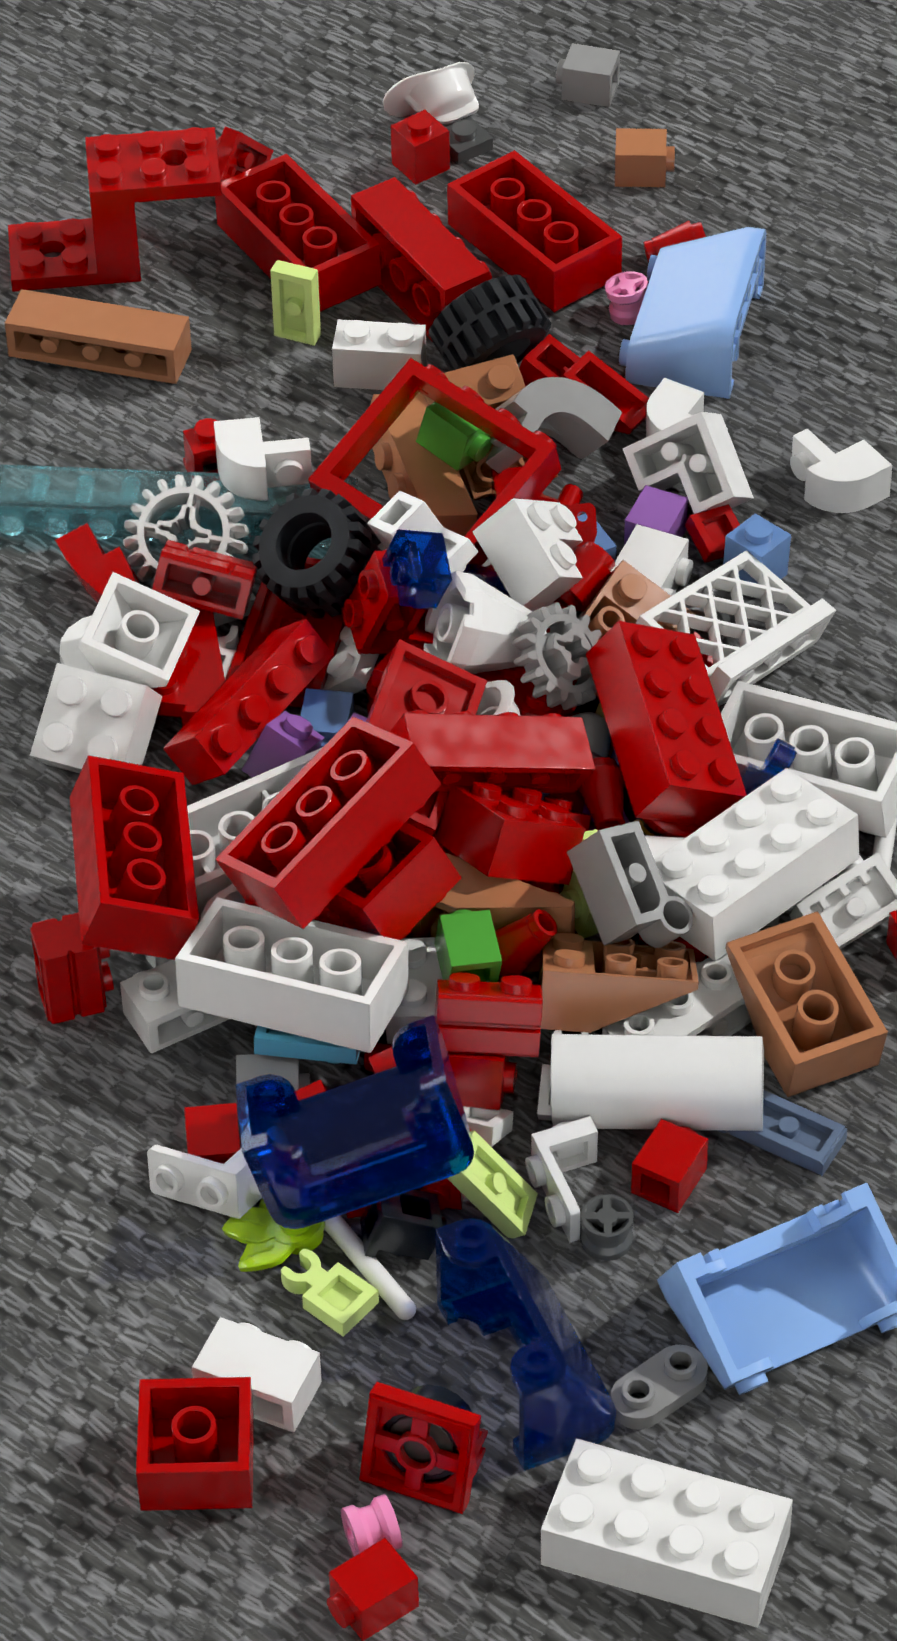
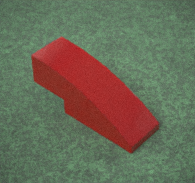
[519,334,649,434]
[55,523,140,603]

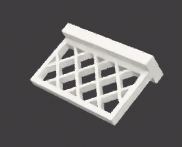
[635,550,836,707]

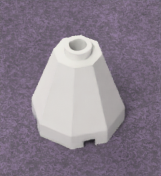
[424,571,547,674]

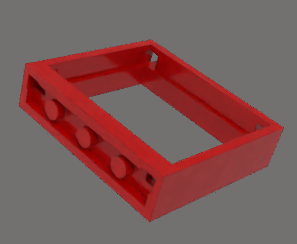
[308,358,561,581]

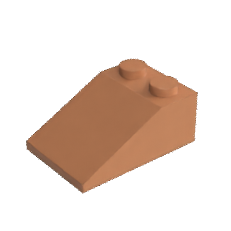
[725,911,888,1097]

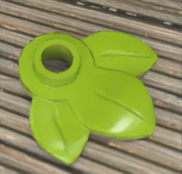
[222,1191,325,1272]

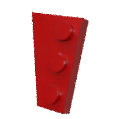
[151,605,225,717]

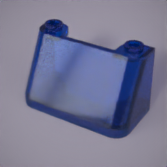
[235,1015,474,1229]
[435,1218,616,1471]

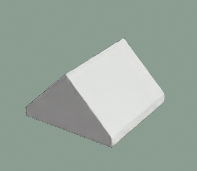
[78,572,200,688]

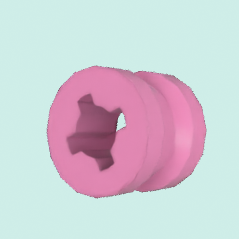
[605,271,648,325]
[341,1494,402,1556]

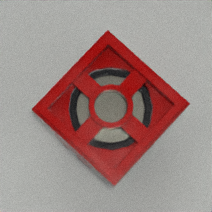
[359,1382,488,1514]

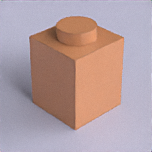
[615,128,675,187]

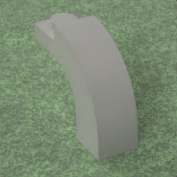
[486,377,622,474]

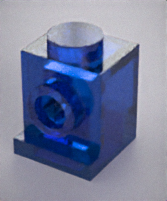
[382,529,452,609]

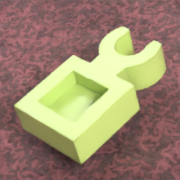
[281,1249,379,1337]

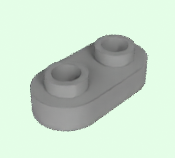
[610,1345,708,1429]

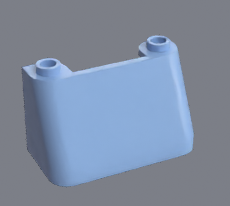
[619,227,766,399]
[657,1183,897,1395]

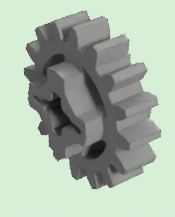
[512,602,602,710]

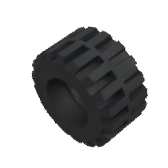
[429,275,551,371]
[252,488,382,619]

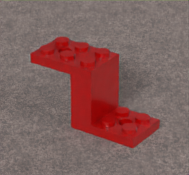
[8,127,222,292]

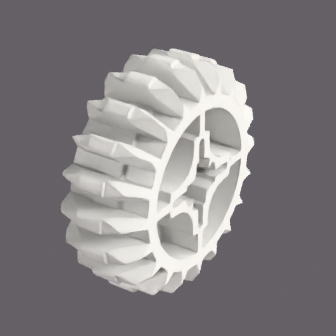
[123,474,249,588]

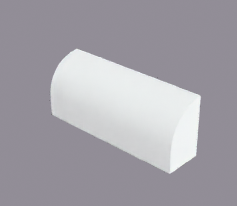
[551,1034,764,1131]

